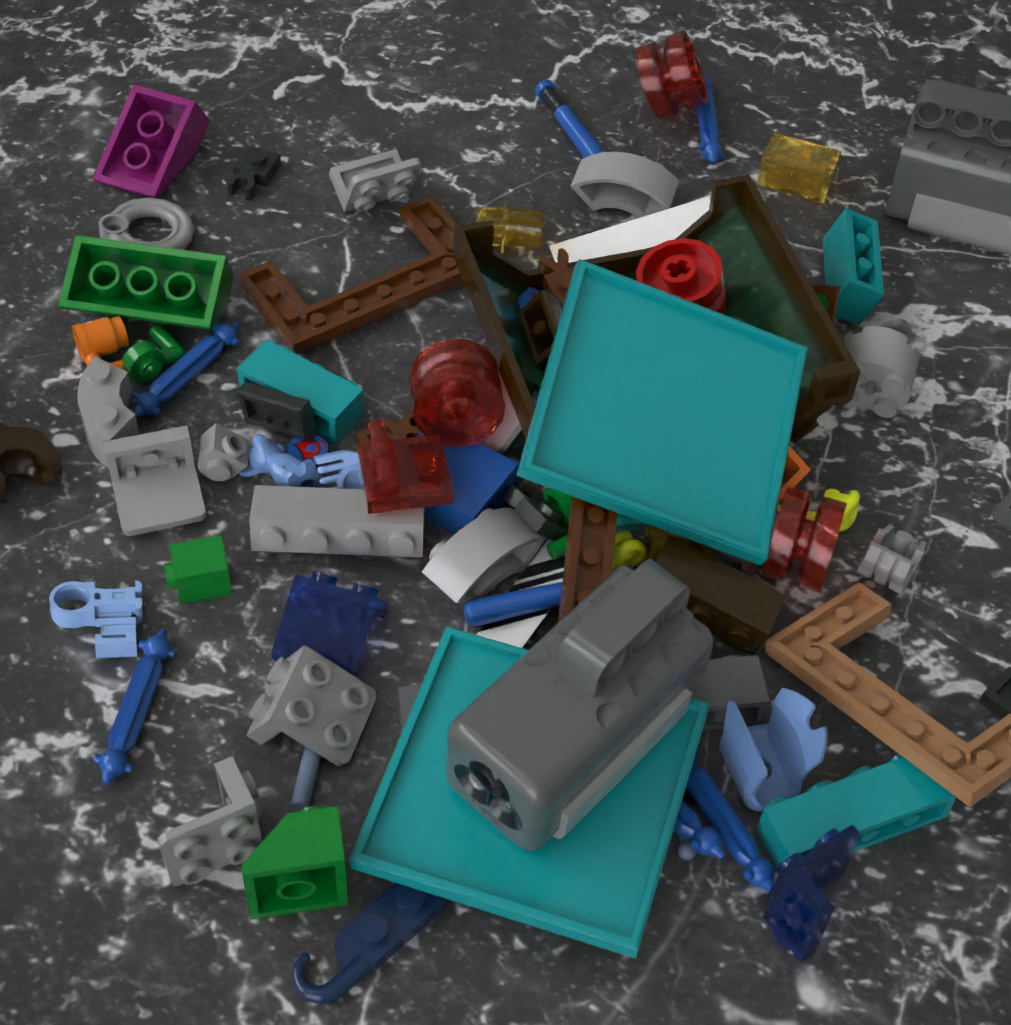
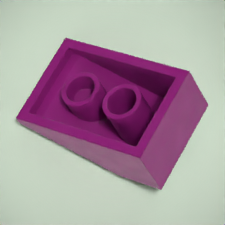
[92,84,210,198]

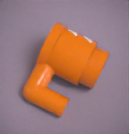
[72,316,129,370]

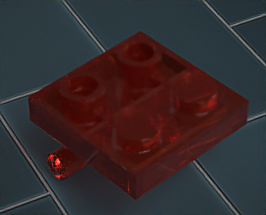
[357,419,454,514]

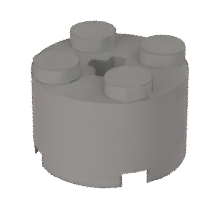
[843,326,920,418]

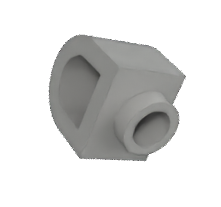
[198,423,250,481]

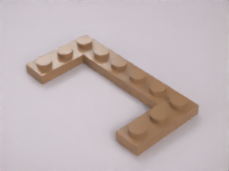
[765,582,1011,807]

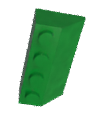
[58,235,234,330]

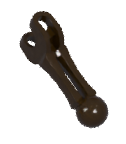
[0,422,63,506]

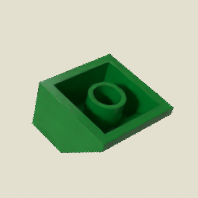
[241,805,348,920]

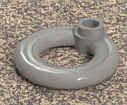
[98,197,195,250]

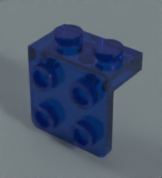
[271,571,389,678]
[763,825,860,962]

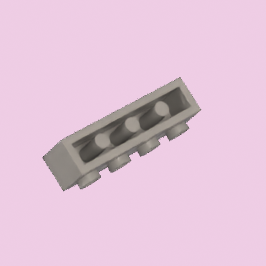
[249,485,425,557]

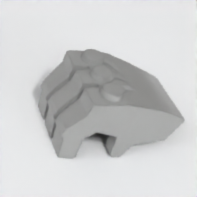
[857,524,927,594]

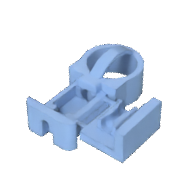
[49,580,143,658]

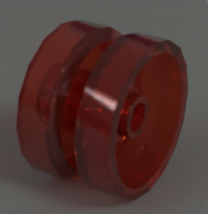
[636,31,708,120]
[409,338,506,447]
[762,486,847,593]

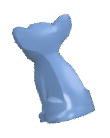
[240,434,326,488]

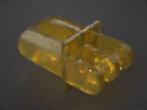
[476,201,545,253]

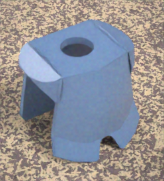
[719,687,828,812]

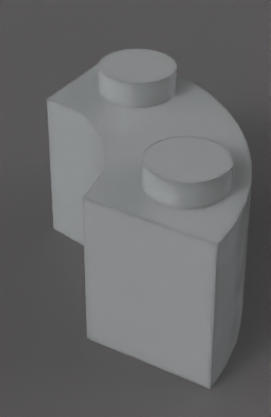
[571,152,679,218]
[77,356,139,468]
[422,508,546,604]

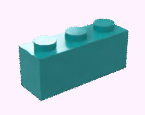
[823,208,884,325]
[237,339,365,446]

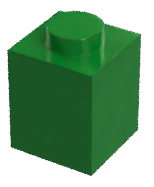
[164,535,232,605]

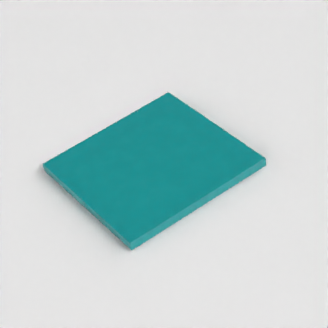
[516,259,808,565]
[348,626,710,959]

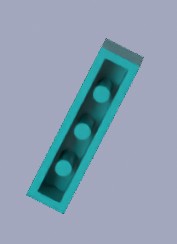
[756,754,957,879]

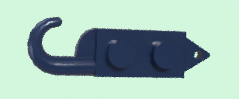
[291,883,446,1004]

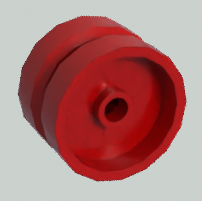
[636,238,727,315]

